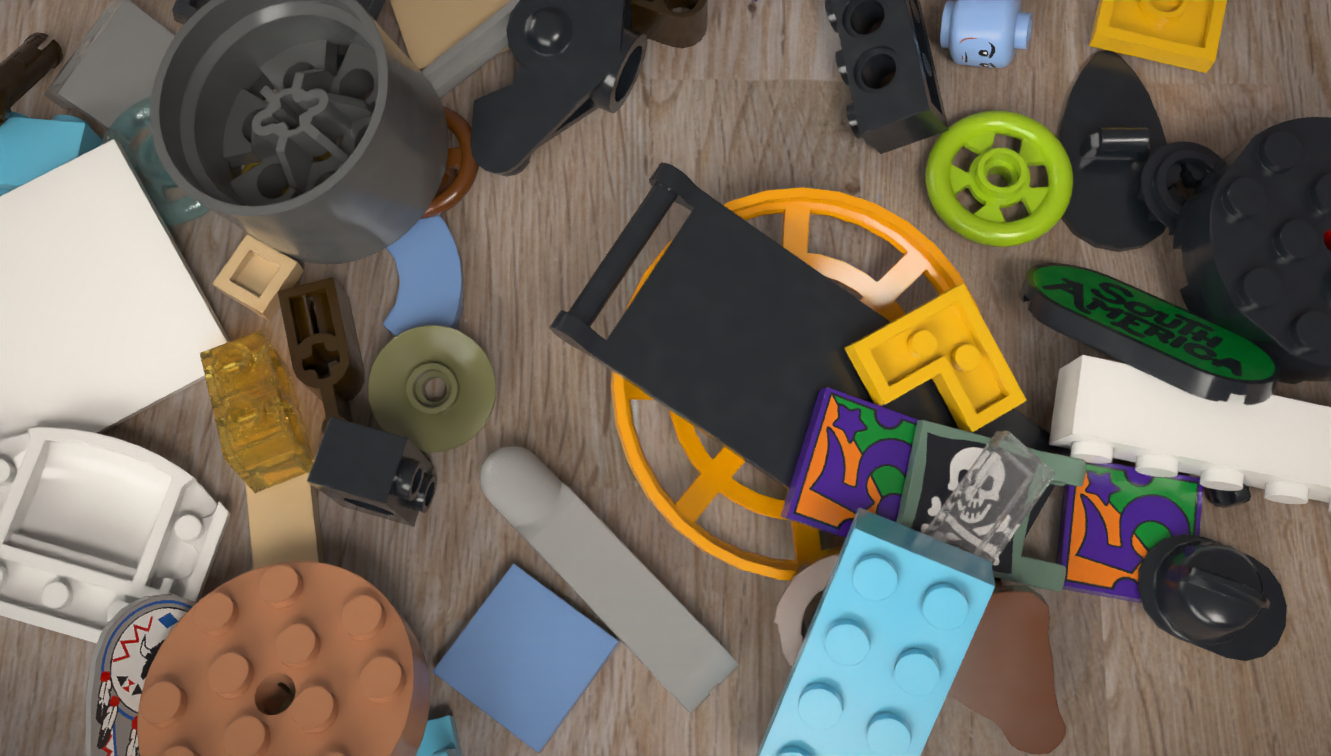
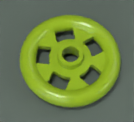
[925,110,1073,247]

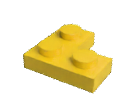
[844,283,1027,432]

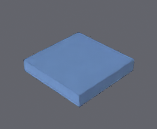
[432,563,620,753]

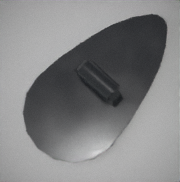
[1059,50,1178,252]

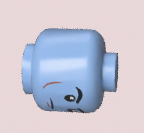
[940,0,1033,68]

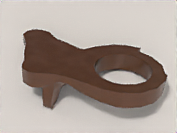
[774,546,1066,754]

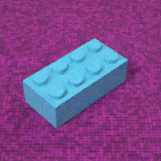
[756,507,995,756]

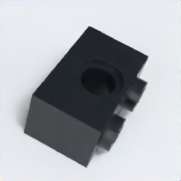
[307,416,437,527]

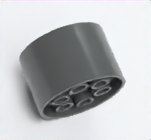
[150,0,449,265]

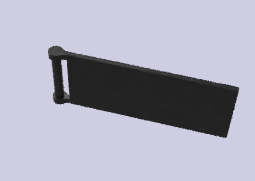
[549,162,1071,580]

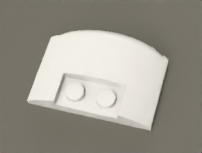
[0,427,231,643]

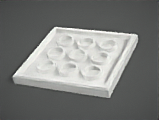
[0,139,241,439]

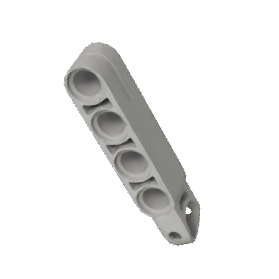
[479,445,739,714]

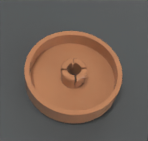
[137,561,430,756]

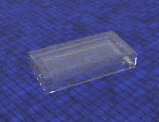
[923,431,1056,565]

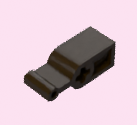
[277,277,365,434]

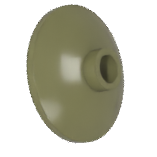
[368,325,497,453]

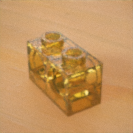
[200,330,314,493]

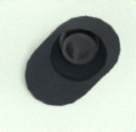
[1137,534,1287,661]

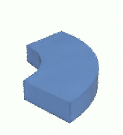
[383,215,464,337]

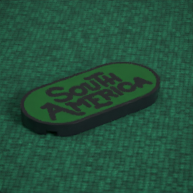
[1019,263,1282,405]

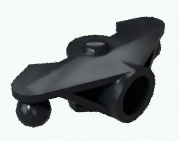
[470,0,647,177]

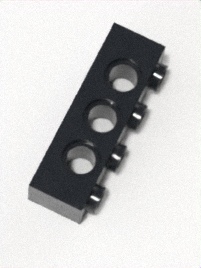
[825,0,949,154]

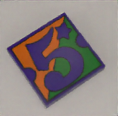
[780,387,918,539]
[1056,462,1203,603]

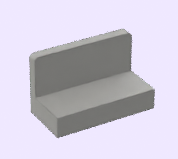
[43,0,175,135]

